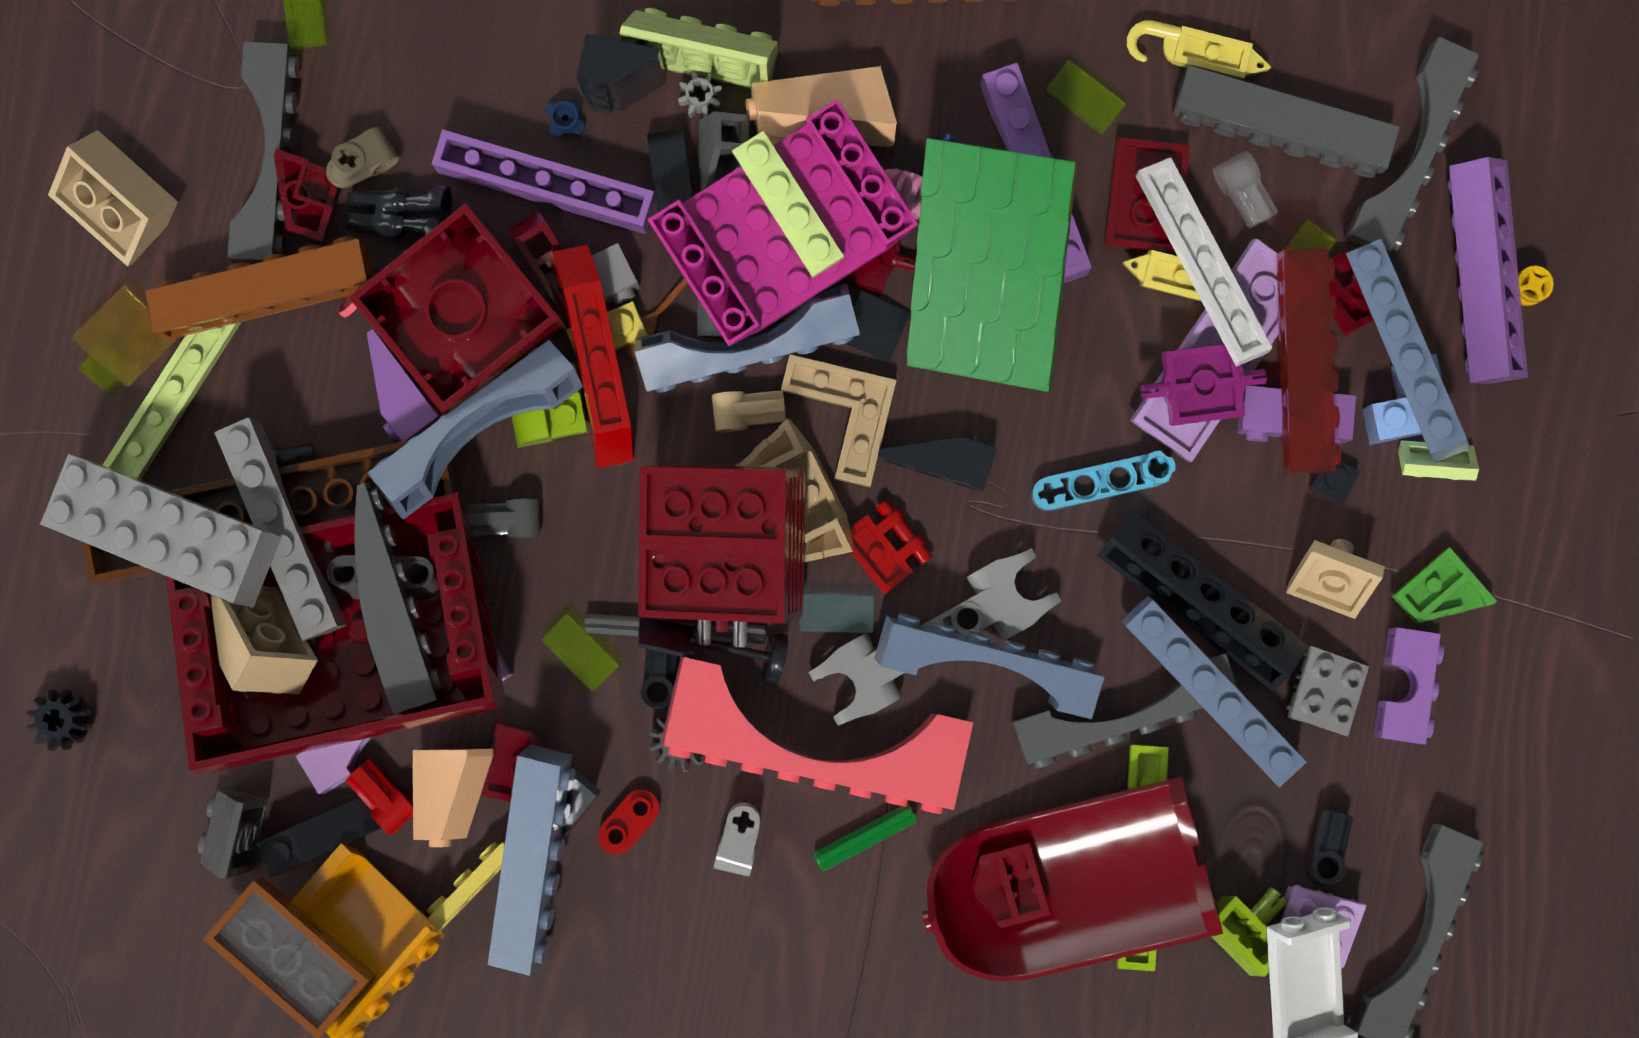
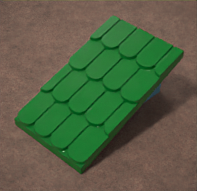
[907,138,1078,392]

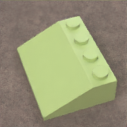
[620,8,778,88]

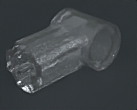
[1212,151,1278,229]

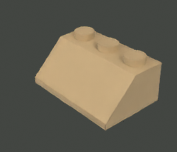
[48,130,178,266]

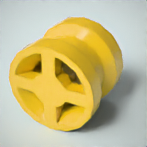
[1518,265,1554,306]

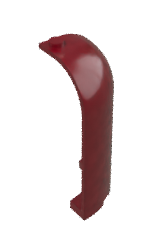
[922,776,1223,982]

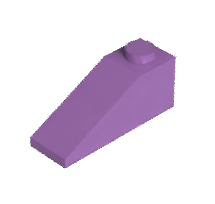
[367,329,441,443]

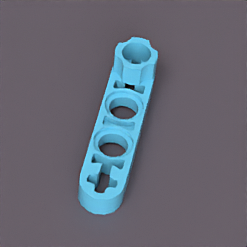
[1031,451,1175,511]

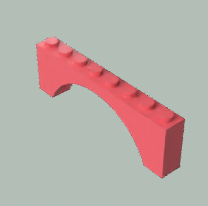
[661,657,973,814]

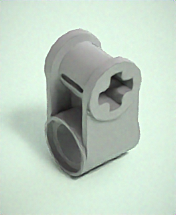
[713,802,760,877]

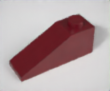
[507,211,570,328]

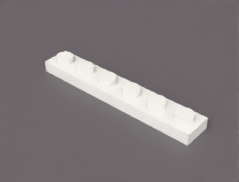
[1136,157,1272,367]

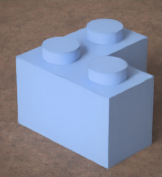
[1362,354,1442,445]

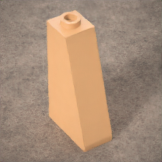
[745,66,897,147]

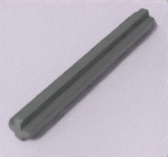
[584,613,766,644]

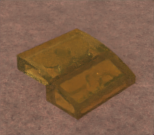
[71,286,177,387]

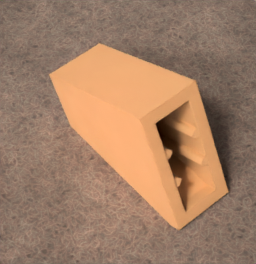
[413,749,493,847]

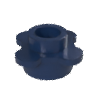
[546,99,585,138]

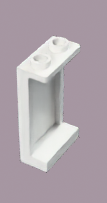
[1267,908,1358,1038]

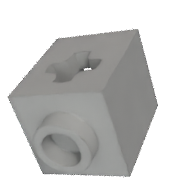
[592,243,640,305]

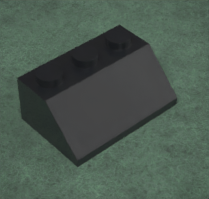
[576,34,666,114]

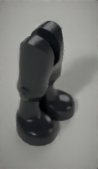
[344,185,452,240]

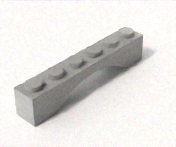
[214,417,347,641]

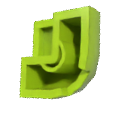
[511,362,588,448]

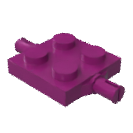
[1141,344,1267,426]

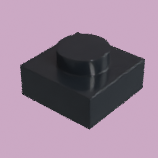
[1308,455,1360,505]

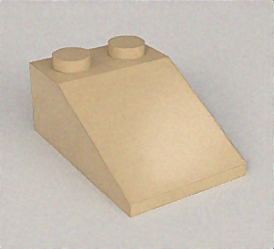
[210,586,317,694]

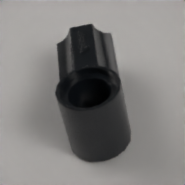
[641,649,678,711]
[1305,809,1353,885]

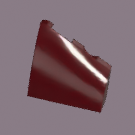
[273,149,338,244]
[1308,251,1409,337]

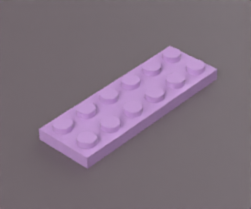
[1130,239,1314,462]

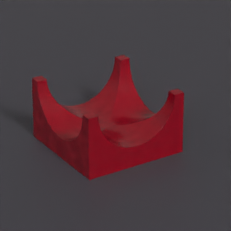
[349,203,568,414]

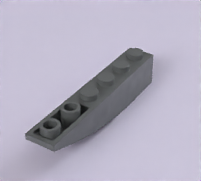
[355,483,444,714]

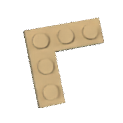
[781,354,896,488]

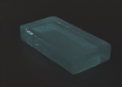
[799,594,874,633]

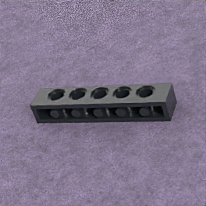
[1097,510,1309,691]

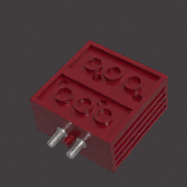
[638,464,806,647]

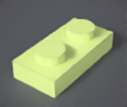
[1398,440,1479,481]

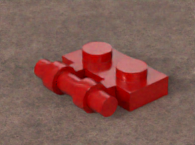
[850,499,933,595]

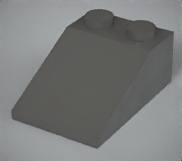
[198,789,269,879]

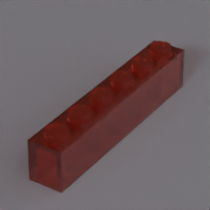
[1276,248,1341,475]

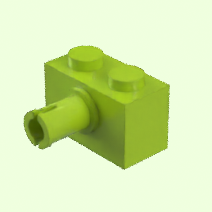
[1212,887,1287,977]

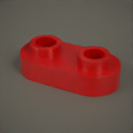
[598,789,660,855]

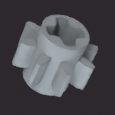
[678,72,722,118]

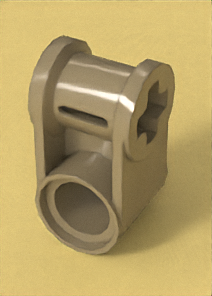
[326,127,400,188]

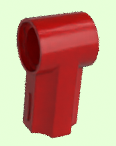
[345,759,413,836]

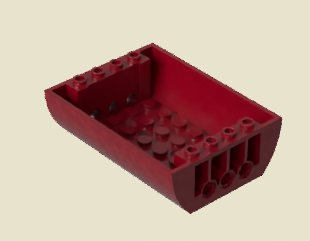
[166,492,505,776]

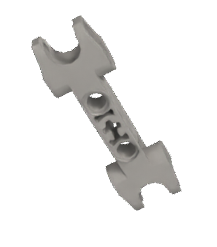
[808,548,1061,726]

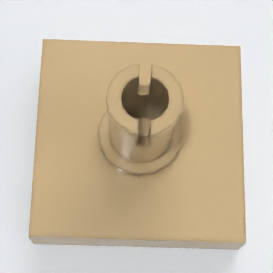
[1286,539,1385,619]

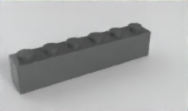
[1172,65,1400,178]

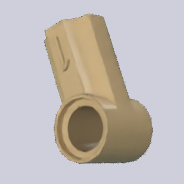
[712,390,786,432]

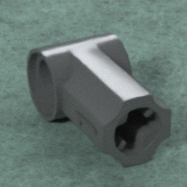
[466,499,540,538]

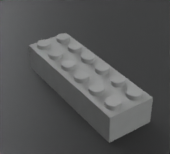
[40,454,281,608]

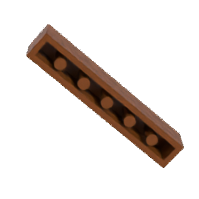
[145,236,374,341]

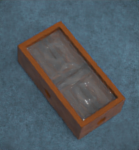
[203,877,376,1038]

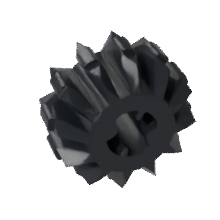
[26,689,92,751]

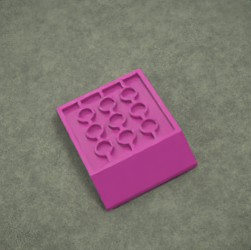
[648,99,918,346]

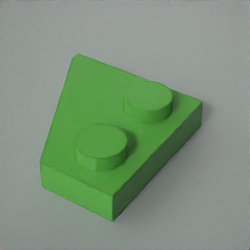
[1392,547,1497,624]

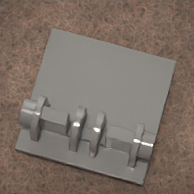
[1286,646,1369,737]

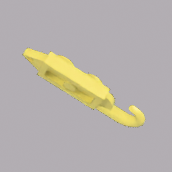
[1127,20,1271,81]
[1122,250,1201,301]

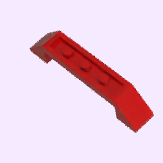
[551,245,633,469]

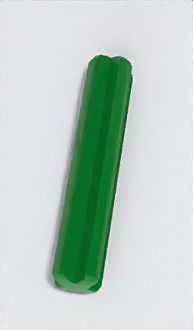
[814,804,917,871]

